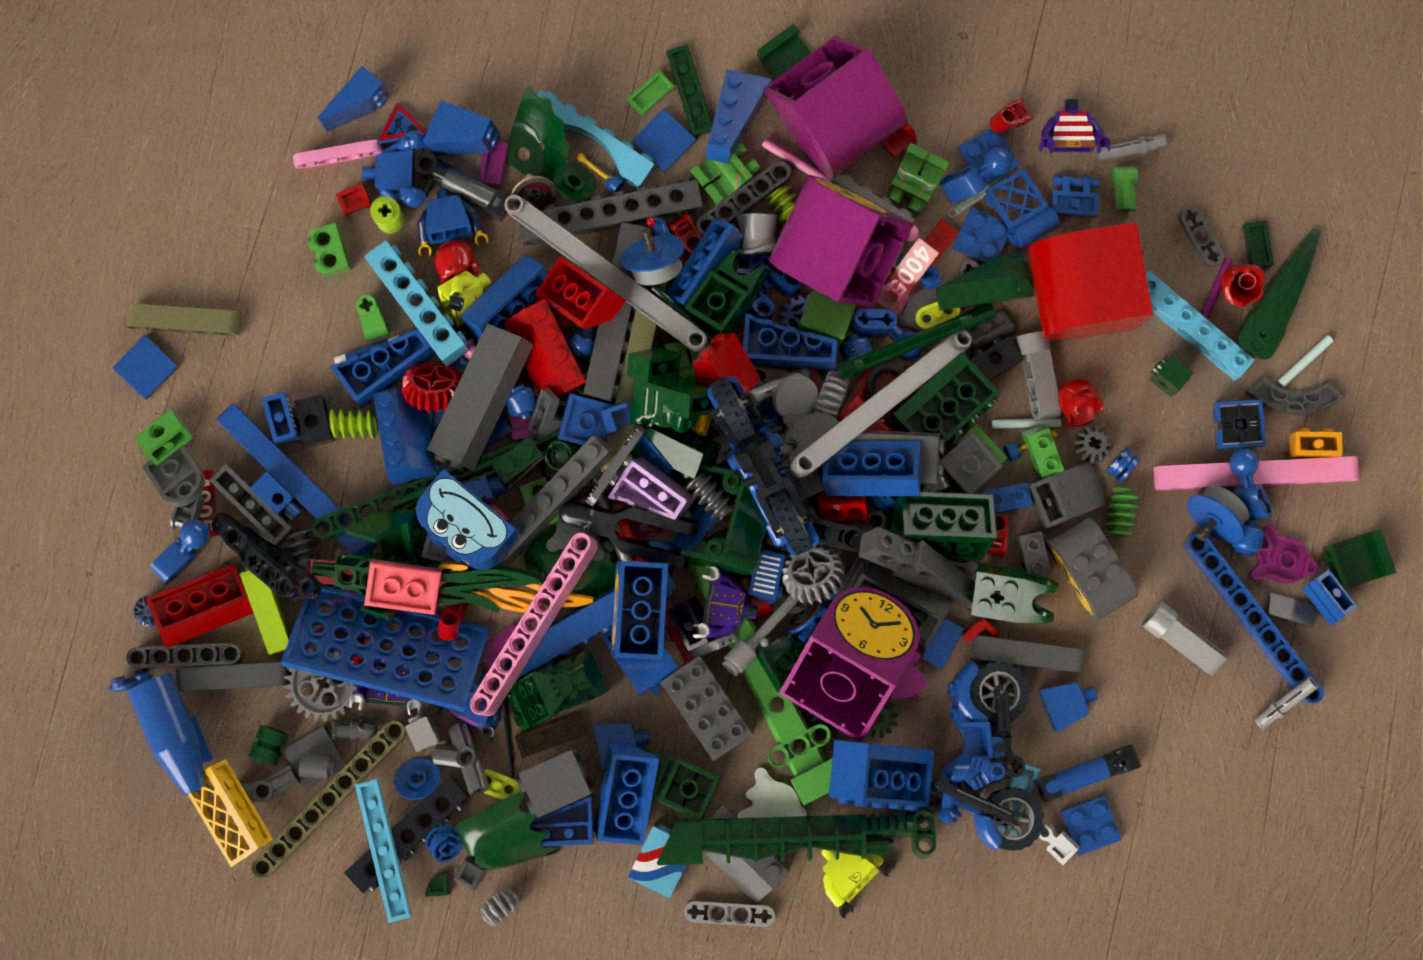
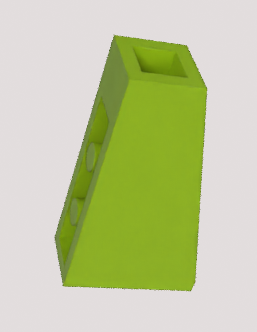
[240,564,291,655]

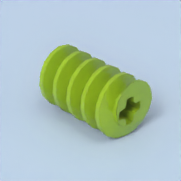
[766,185,797,228]
[370,196,405,234]
[330,409,379,439]

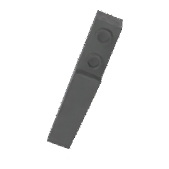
[859,527,975,606]

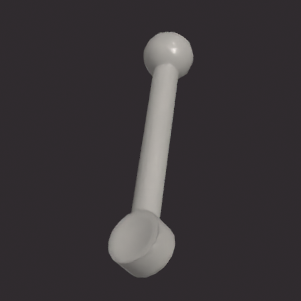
[759,634,777,647]

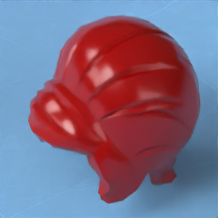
[434,240,480,284]
[1221,264,1265,307]
[1058,378,1104,427]

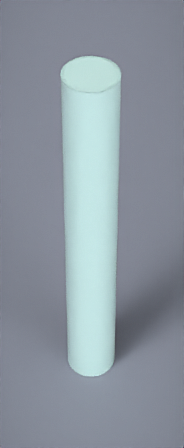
[1277,335,1334,388]
[991,418,1061,429]

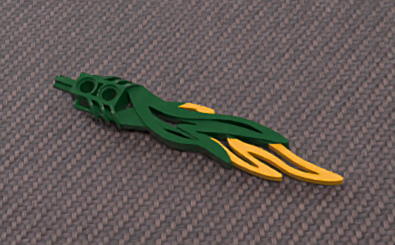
[312,552,594,612]

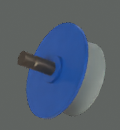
[621,228,685,285]
[1187,486,1249,543]

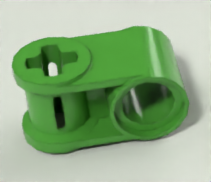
[356,295,389,341]

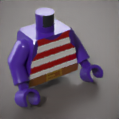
[1039,99,1111,153]

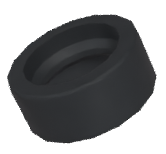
[867,362,906,402]

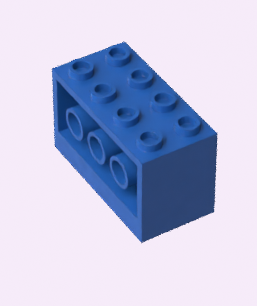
[829,740,934,811]

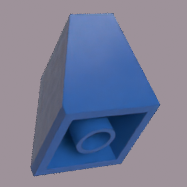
[423,100,500,156]

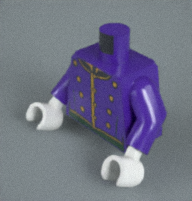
[693,565,758,638]
[349,666,422,715]

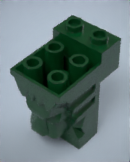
[627,348,715,433]
[505,649,609,731]

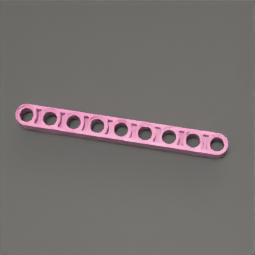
[1153,456,1360,491]
[470,533,598,716]

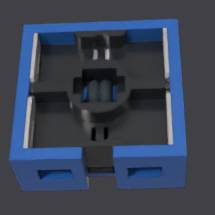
[1212,399,1266,450]

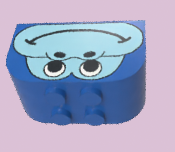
[416,469,521,570]

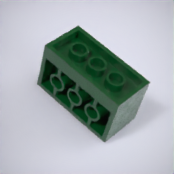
[890,352,1000,450]
[888,492,997,560]

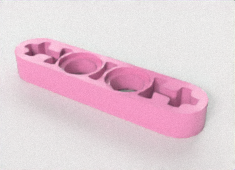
[293,140,382,169]

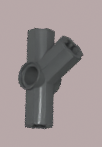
[432,722,490,795]

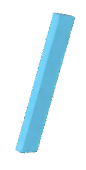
[355,778,412,923]

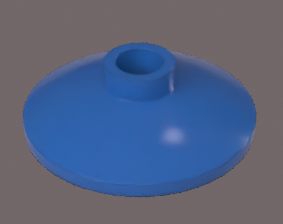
[394,758,441,800]

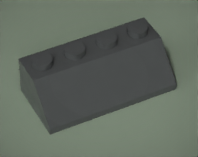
[854,563,952,649]
[703,804,789,904]

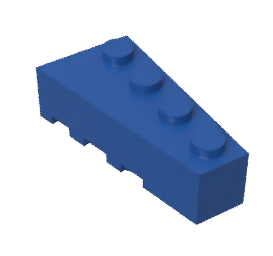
[743,313,838,371]
[330,329,436,408]

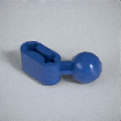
[939,147,1012,203]
[850,309,922,360]
[1229,448,1272,521]
[150,519,210,584]

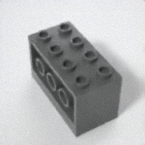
[660,656,753,761]
[517,748,595,818]

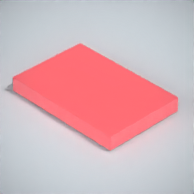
[364,559,442,615]

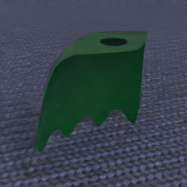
[507,86,571,180]
[524,527,616,609]
[454,792,559,870]

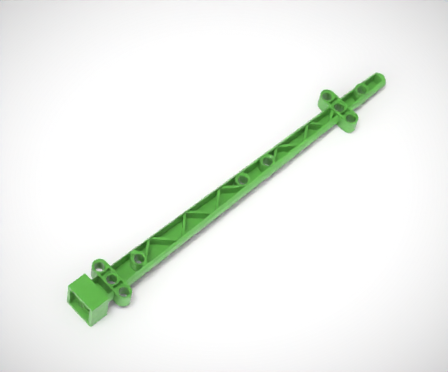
[569,319,833,805]

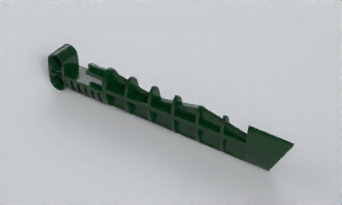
[657,810,936,865]

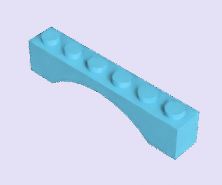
[530,90,655,188]

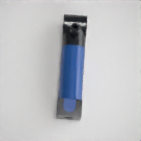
[1034,744,1142,802]

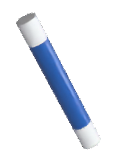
[334,335,400,364]

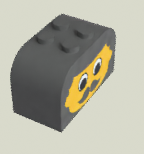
[1045,517,1138,622]

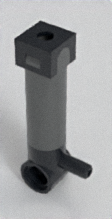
[414,152,509,221]

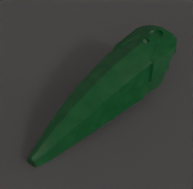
[1237,228,1321,360]

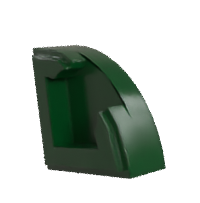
[425,871,450,897]

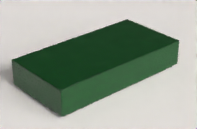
[1242,221,1274,268]

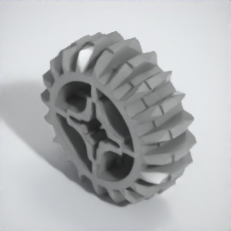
[813,370,850,419]
[782,546,845,605]

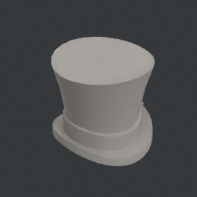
[736,213,779,256]

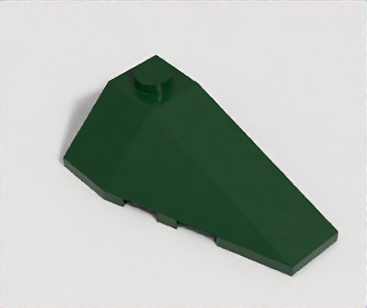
[936,253,1035,311]

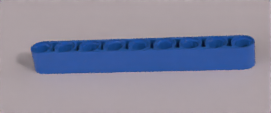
[216,403,377,555]
[1184,533,1324,703]

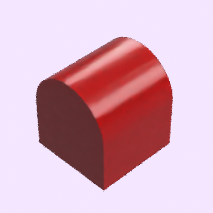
[1027,222,1153,341]

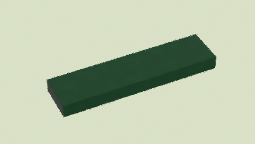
[666,45,713,137]

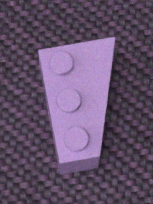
[608,456,696,520]

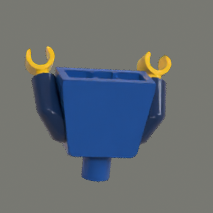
[417,189,488,257]

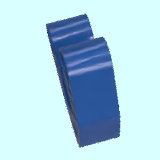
[737,254,802,321]

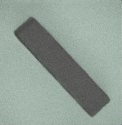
[697,161,791,236]
[970,636,1086,673]
[126,643,245,668]
[175,662,290,692]

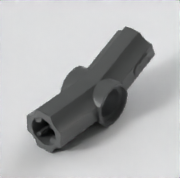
[241,765,300,803]

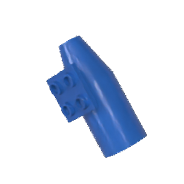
[126,673,213,796]

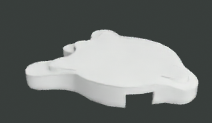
[738,768,807,818]

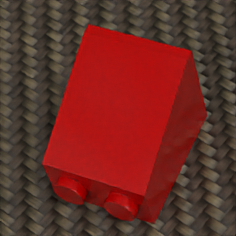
[693,333,761,394]

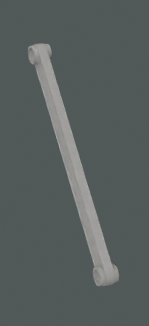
[504,195,708,352]
[789,330,972,478]

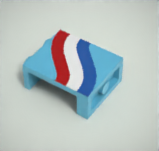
[628,824,686,898]

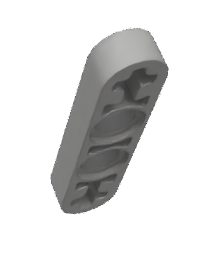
[684,900,775,927]

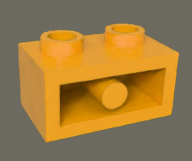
[1289,428,1342,458]

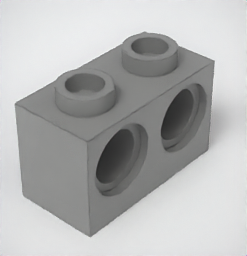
[405,714,443,752]

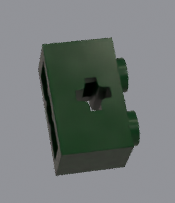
[1149,356,1194,397]

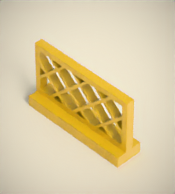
[188,759,274,867]

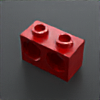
[818,491,869,522]

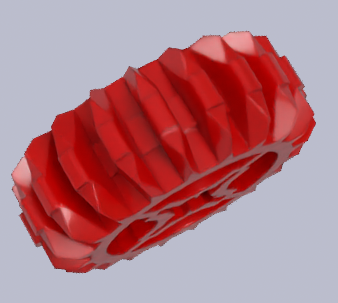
[402,361,462,413]

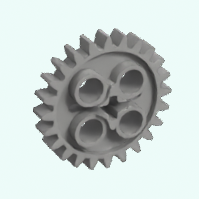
[283,647,357,721]

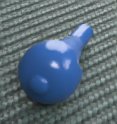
[568,325,597,358]

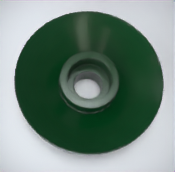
[552,163,596,201]

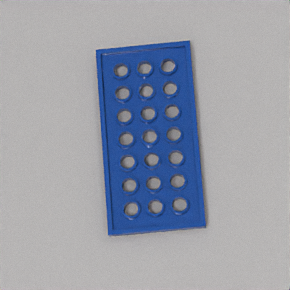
[281,583,490,712]

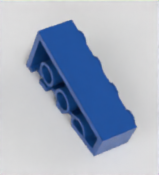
[705,69,771,164]
[461,255,548,344]

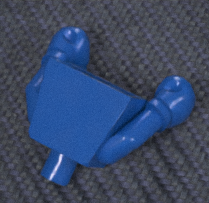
[362,130,426,207]

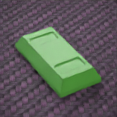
[626,70,675,116]

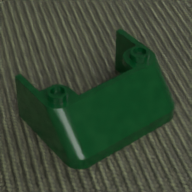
[680,465,768,575]
[346,509,431,620]

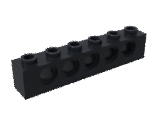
[344,776,470,894]

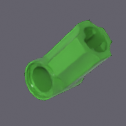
[1111,166,1138,213]

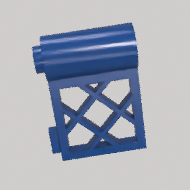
[984,169,1060,249]

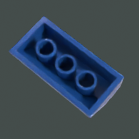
[666,218,743,309]
[373,388,438,485]
[822,441,921,496]
[594,743,659,845]

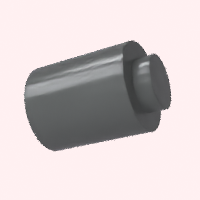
[299,754,335,780]

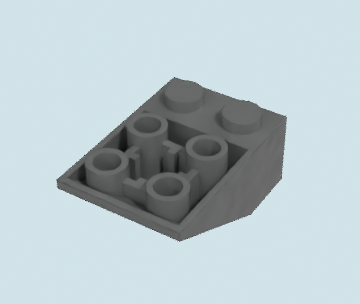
[1029,462,1108,530]

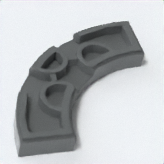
[1246,376,1344,415]

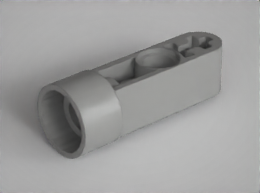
[1016,331,1061,421]
[1142,601,1229,676]

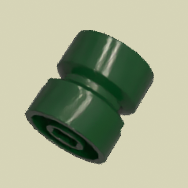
[544,440,583,471]
[248,724,289,766]

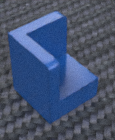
[600,401,631,433]

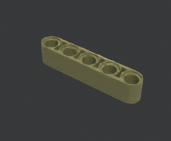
[127,303,241,336]

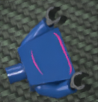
[428,672,501,743]

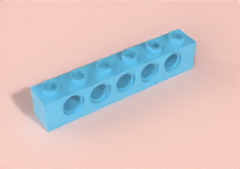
[364,240,469,367]
[1146,270,1255,381]

